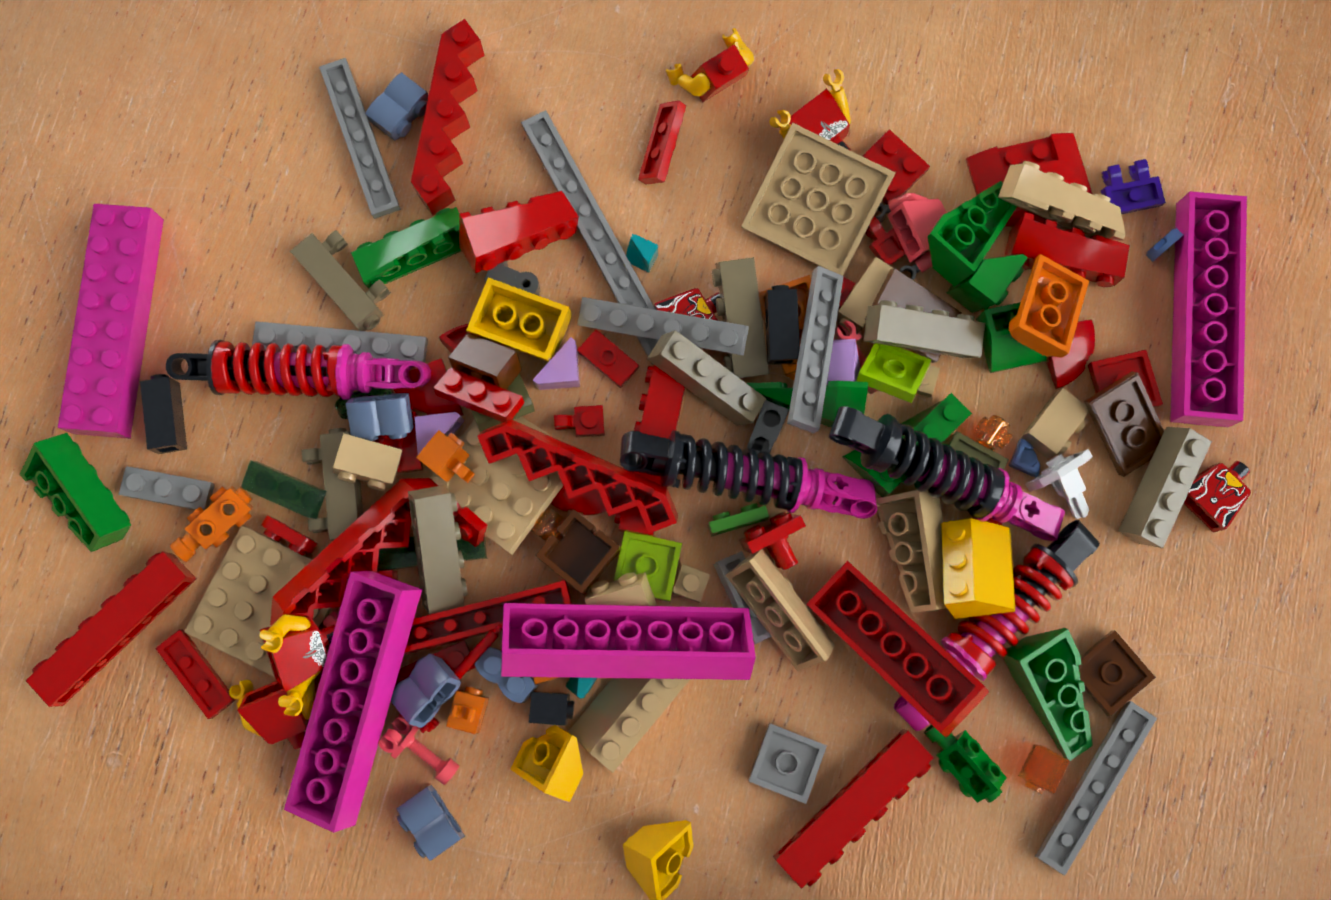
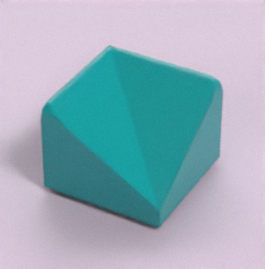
[626,234,658,273]
[566,677,597,699]

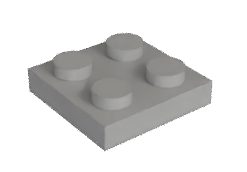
[748,723,827,804]

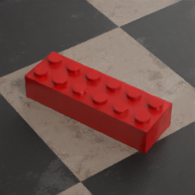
[806,560,989,738]

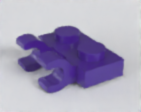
[1101,159,1166,214]

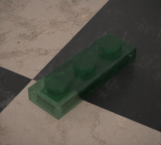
[241,460,327,519]

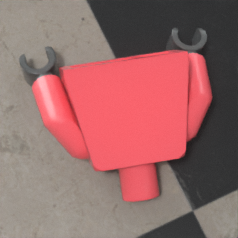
[873,193,952,280]

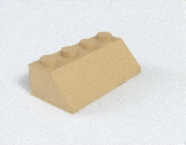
[725,549,835,671]
[569,678,690,773]

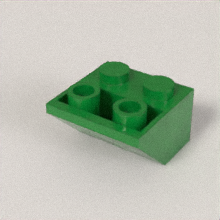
[946,254,1028,313]
[976,302,1047,373]

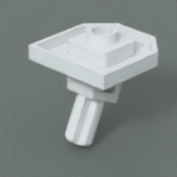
[1025,449,1093,519]

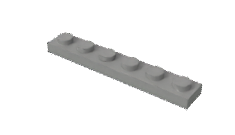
[319,58,401,219]
[787,266,844,433]
[577,297,749,356]
[252,321,428,362]
[1035,701,1157,876]

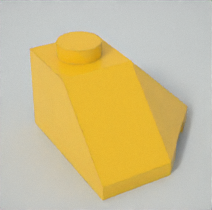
[510,725,583,802]
[623,820,694,900]

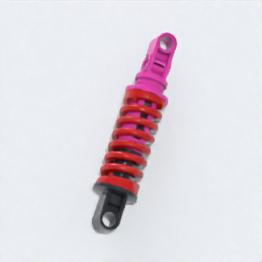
[166,340,431,400]
[894,520,1100,731]

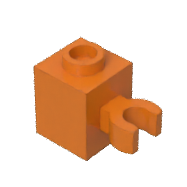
[416,430,475,483]
[446,686,489,734]

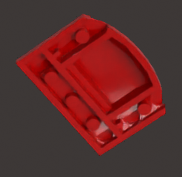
[966,133,1093,227]

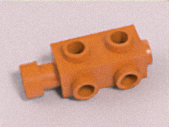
[170,486,253,562]

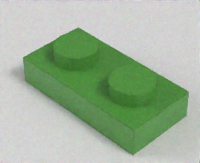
[708,503,769,537]

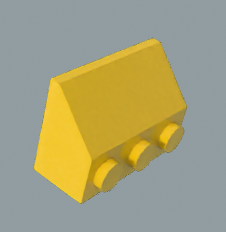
[466,277,572,362]
[941,518,1015,619]

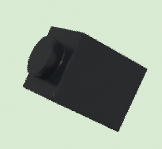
[529,691,575,725]

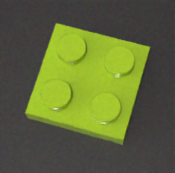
[856,343,931,403]
[614,531,682,602]

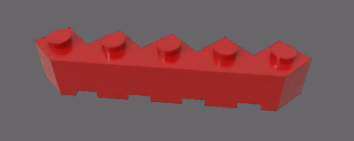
[411,19,485,216]
[477,419,678,534]
[270,478,438,626]

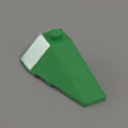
[927,181,1017,287]
[747,381,868,427]
[1004,628,1093,762]

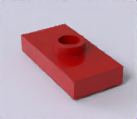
[577,329,639,388]

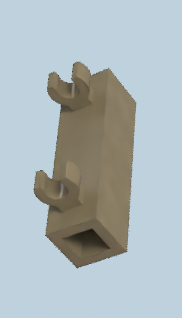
[290,230,391,331]
[302,428,363,541]

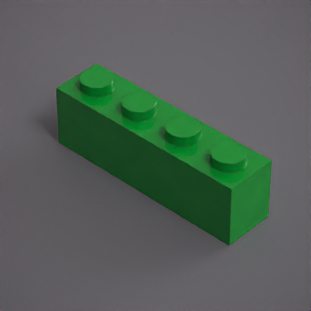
[351,207,461,289]
[843,393,972,497]
[19,433,131,552]

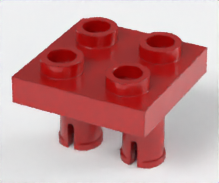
[739,511,806,570]

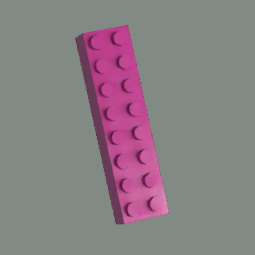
[1170,191,1247,428]
[58,203,164,439]
[284,571,422,833]
[501,603,756,680]

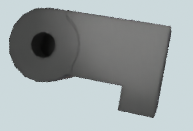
[484,261,540,296]
[747,400,789,454]

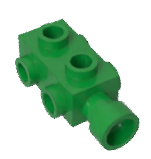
[924,725,1007,803]

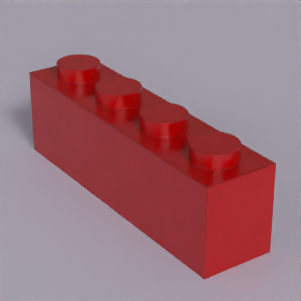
[459,191,579,273]
[1005,212,1130,287]

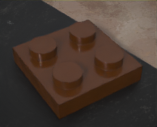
[1079,630,1156,716]

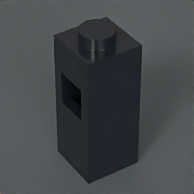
[764,285,800,365]
[140,374,187,454]

